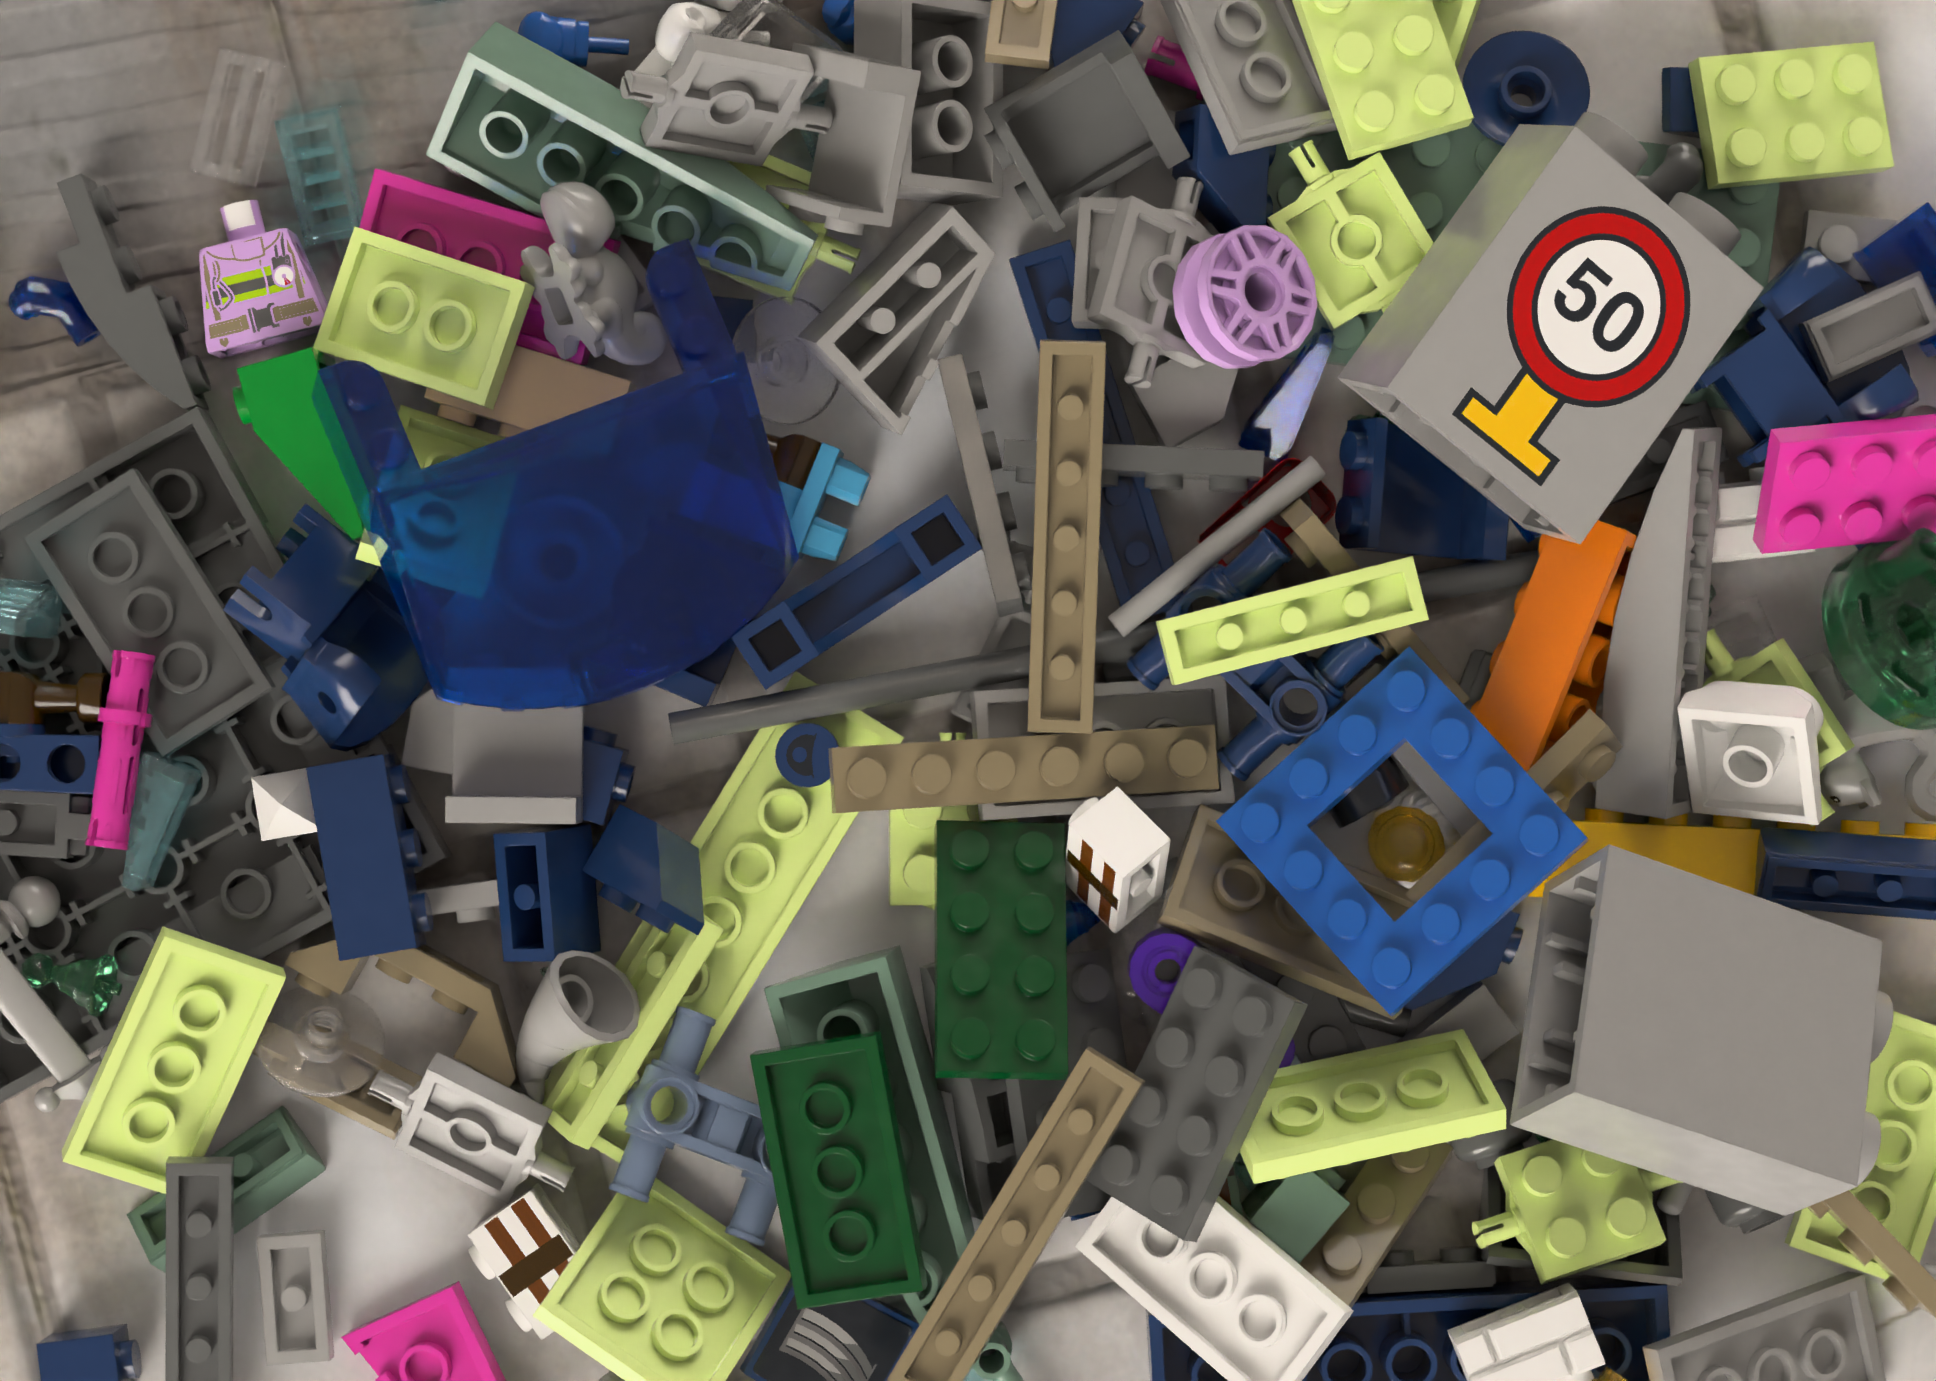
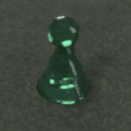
[20,953,123,1017]

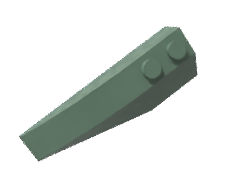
[426,21,818,291]
[764,945,975,1325]

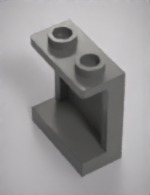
[984,30,1190,232]

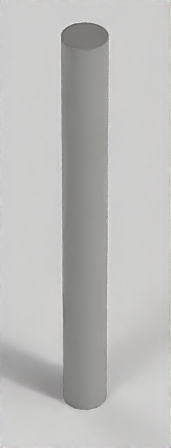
[1108,455,1326,637]

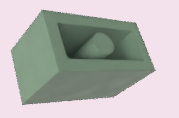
[1241,1167,1350,1264]

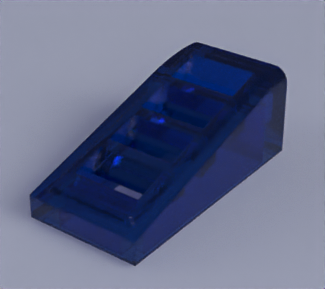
[1237,326,1335,463]

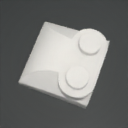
[1677,681,1824,825]

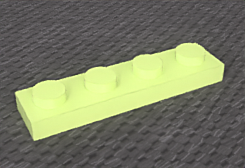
[1156,556,1429,685]
[544,915,724,1150]

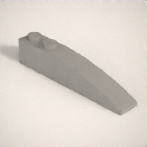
[1592,426,1722,819]

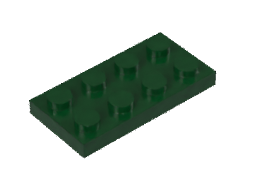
[934,820,1068,1080]
[750,1031,928,1310]

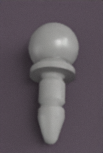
[0,876,61,945]

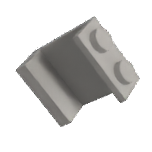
[766,43,921,235]
[445,653,584,824]

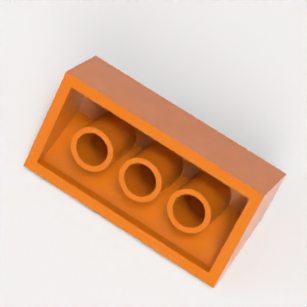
[1470,520,1637,772]

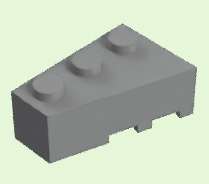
[797,203,996,435]

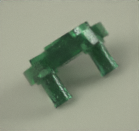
[1821,528,1936,730]

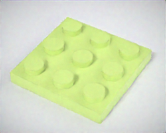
[533,1178,791,1381]

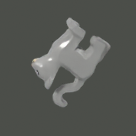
[1798,627,1936,822]

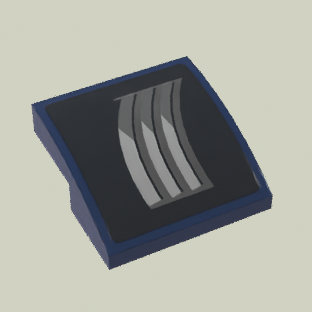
[740,1277,919,1381]

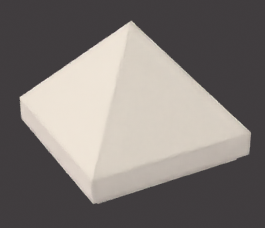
[251,768,317,841]

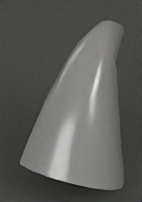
[515,950,640,1104]

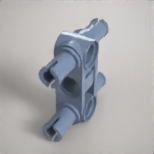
[608,1006,778,1247]

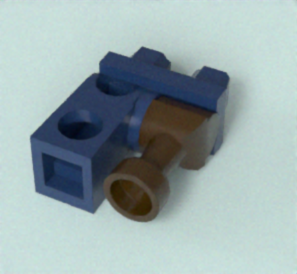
[0,671,111,794]

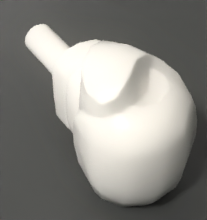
[655,2,768,67]

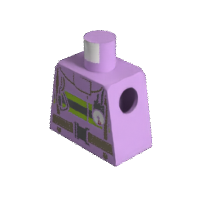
[199,200,328,359]

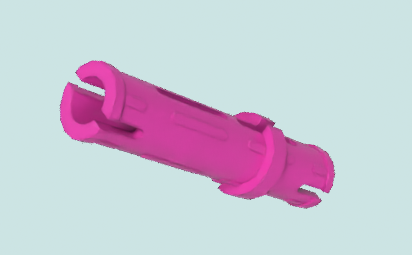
[85,650,156,850]

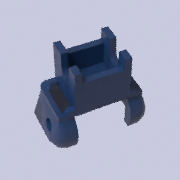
[1690,246,1919,468]
[223,503,456,752]

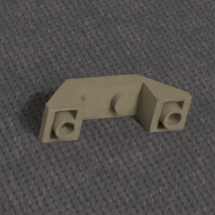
[284,939,519,1088]

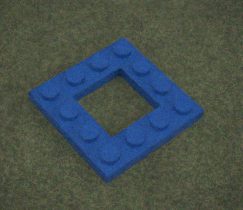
[1216,646,1588,1017]

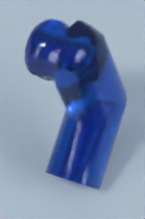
[8,276,101,347]

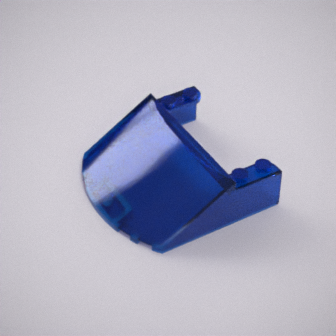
[311,238,799,712]

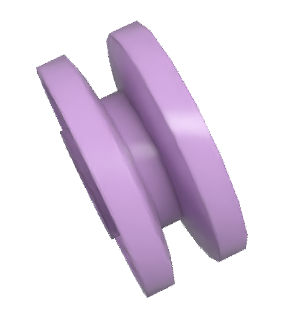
[1172,225,1317,369]

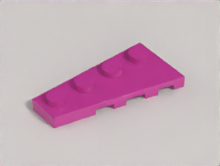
[341,1281,506,1381]

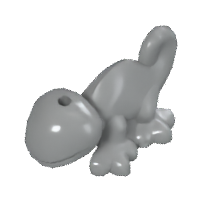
[520,181,668,365]

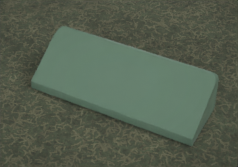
[126,1106,326,1273]

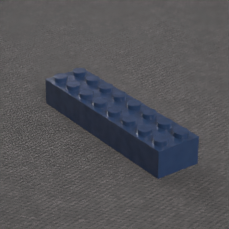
[1146,1277,1670,1381]

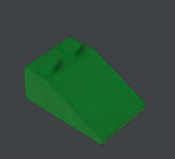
[233,347,373,541]

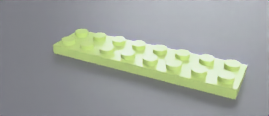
[542,671,905,1163]

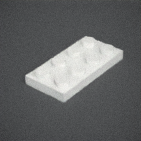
[1075,1196,1354,1381]

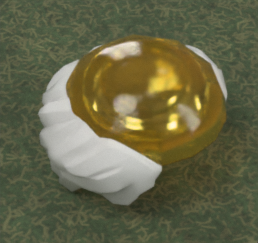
[1368,790,1462,889]

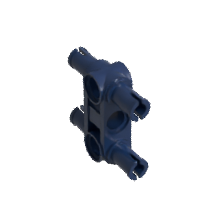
[1126,528,1384,782]

